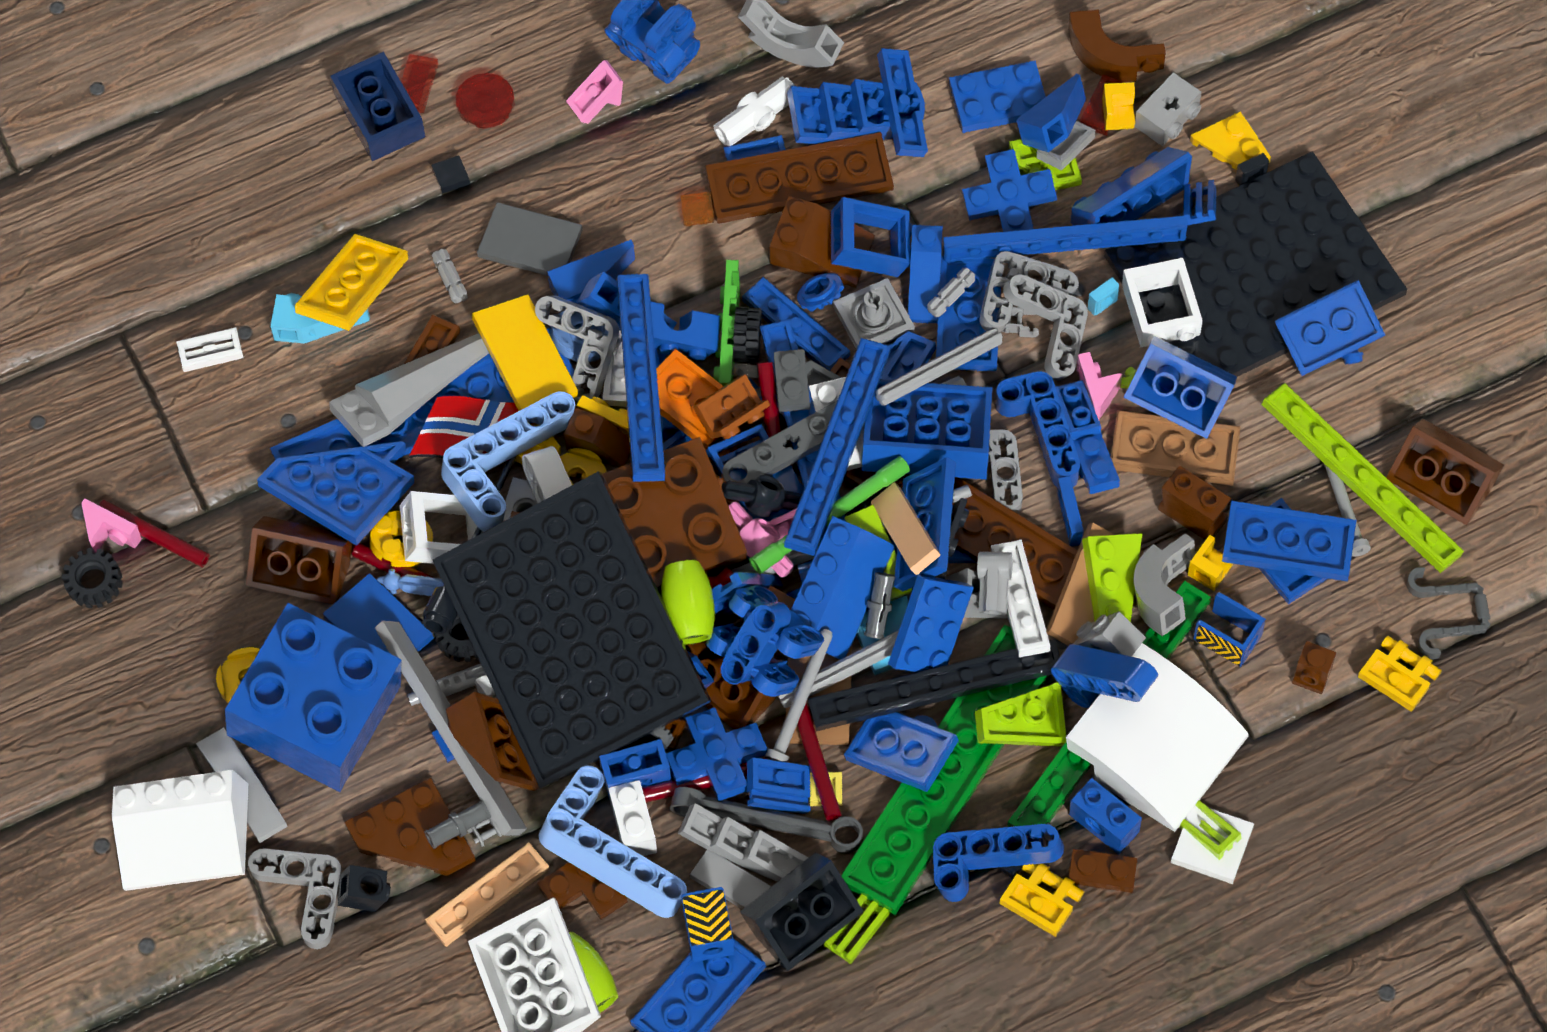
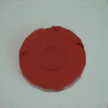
[455,73,515,129]

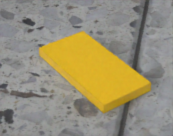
[295,234,408,331]
[472,294,578,411]

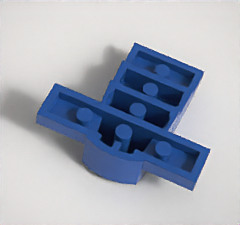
[787,48,928,157]

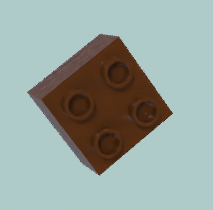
[602,437,747,595]

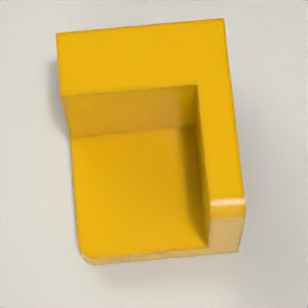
[1102,82,1135,130]
[1188,535,1233,591]

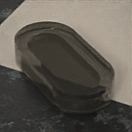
[731,363,760,378]

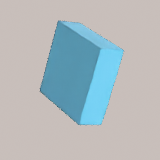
[1087,277,1119,316]

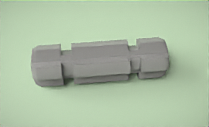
[432,249,467,303]
[927,267,975,317]

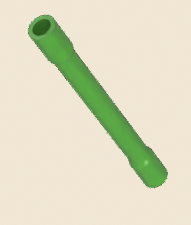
[749,456,910,574]

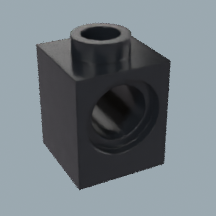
[338,865,391,912]

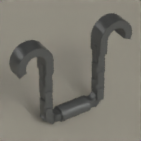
[1407,567,1491,659]

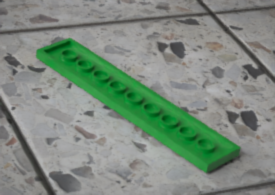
[841,625,1049,915]

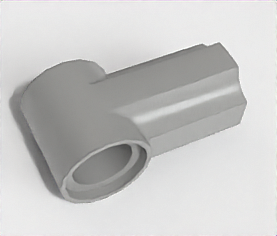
[977,552,1013,615]

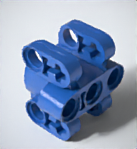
[604,0,700,84]
[706,586,824,697]

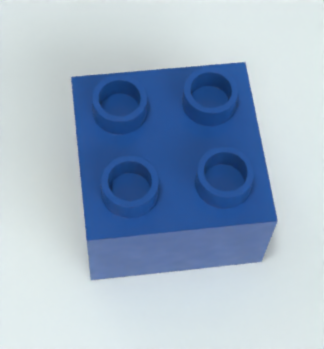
[225,603,402,792]

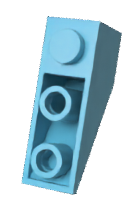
[270,293,370,344]

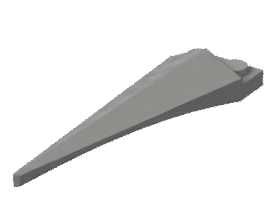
[329,304,551,447]

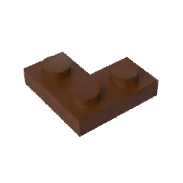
[537,862,628,920]

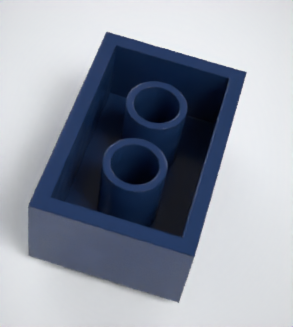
[330,52,426,161]

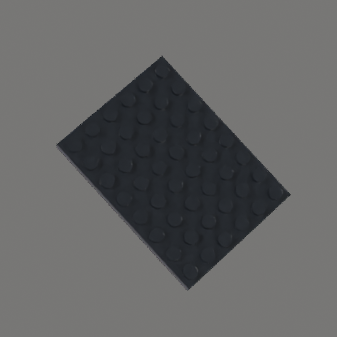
[1104,151,1407,377]
[433,472,711,789]

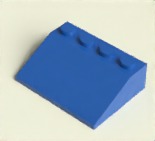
[862,380,992,480]

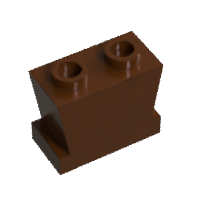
[1158,465,1231,540]

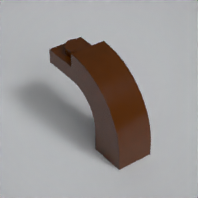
[1068,9,1166,82]

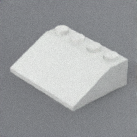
[112,770,249,891]
[468,898,601,1032]

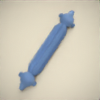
[377,569,444,596]

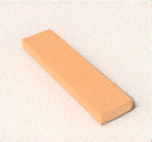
[871,482,941,575]
[425,843,550,947]

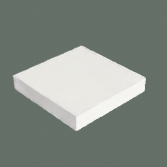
[1171,806,1254,884]

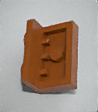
[693,374,771,440]

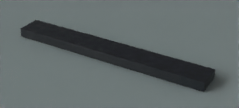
[808,639,1060,732]

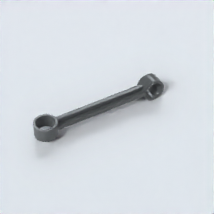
[670,787,863,854]

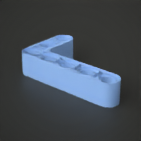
[441,391,575,532]
[538,766,687,918]

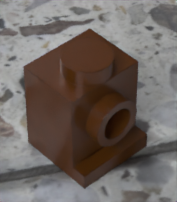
[1292,641,1337,694]

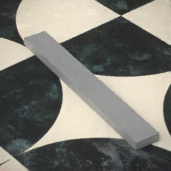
[375,621,527,836]

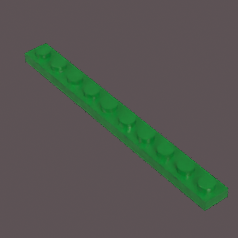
[1007,581,1211,842]

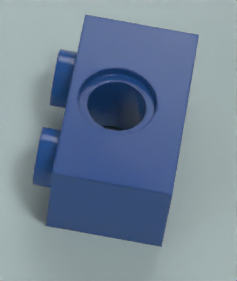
[599,739,671,798]
[1069,778,1142,855]

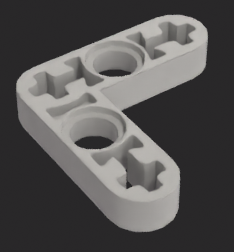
[980,251,1079,332]
[1003,274,1088,381]
[535,295,619,402]
[988,429,1023,513]
[248,849,343,949]

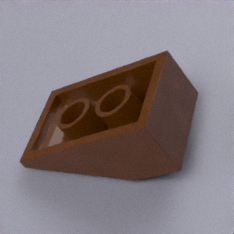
[770,196,875,288]
[446,692,539,791]

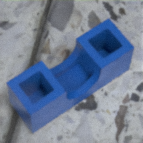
[621,302,720,360]

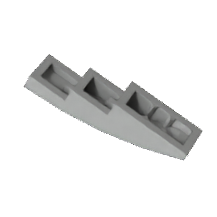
[196,727,288,843]
[678,803,808,882]

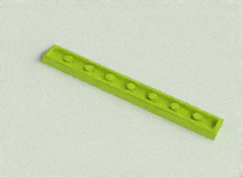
[1261,383,1464,573]

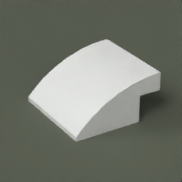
[1066,643,1248,832]

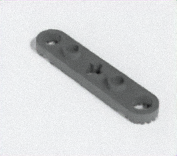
[722,400,838,483]

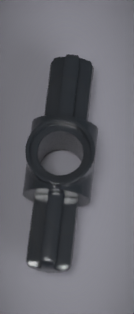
[721,475,802,517]

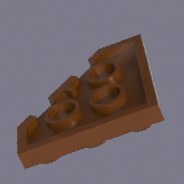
[345,778,476,876]

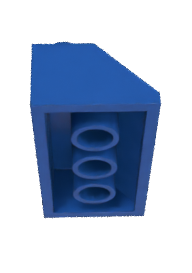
[1070,147,1192,226]
[791,516,896,660]

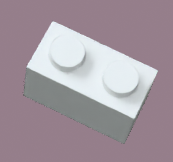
[608,780,657,856]

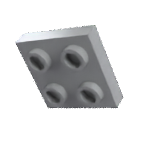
[833,278,915,350]

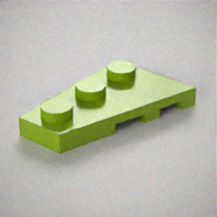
[1082,534,1142,622]
[975,682,1066,746]

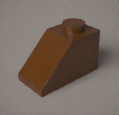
[564,408,631,468]

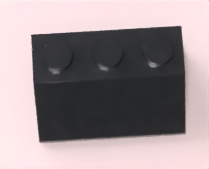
[740,852,864,971]

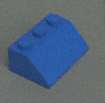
[1123,336,1237,439]

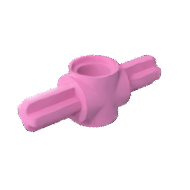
[728,501,794,577]

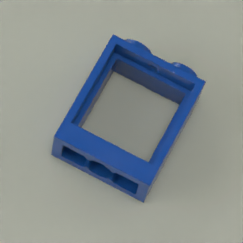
[831,197,912,277]

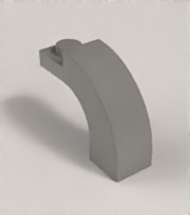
[738,0,844,68]
[1134,533,1196,637]

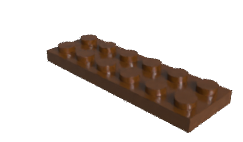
[705,132,894,224]

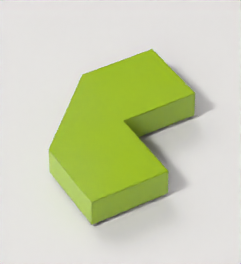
[1009,139,1082,190]

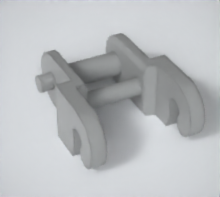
[1002,307,1039,338]
[467,818,502,847]

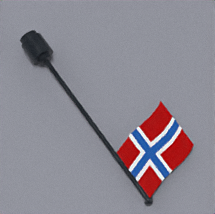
[409,396,532,634]

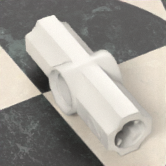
[714,76,794,146]

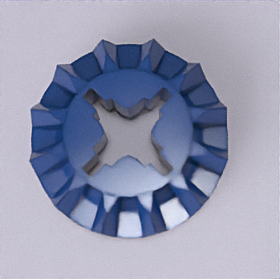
[797,273,844,312]

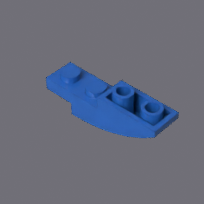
[1056,380,1120,494]

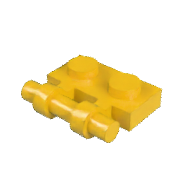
[1358,636,1442,712]
[1000,863,1084,937]

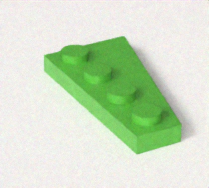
[713,260,740,386]

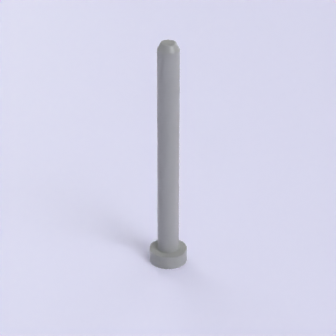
[1324,464,1371,557]
[765,629,833,762]

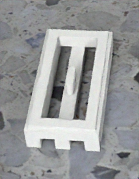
[177,327,244,372]

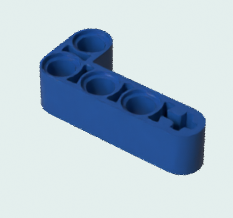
[995,371,1080,487]
[1051,644,1158,708]
[933,824,1064,902]

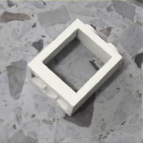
[1122,258,1202,347]
[400,491,484,564]

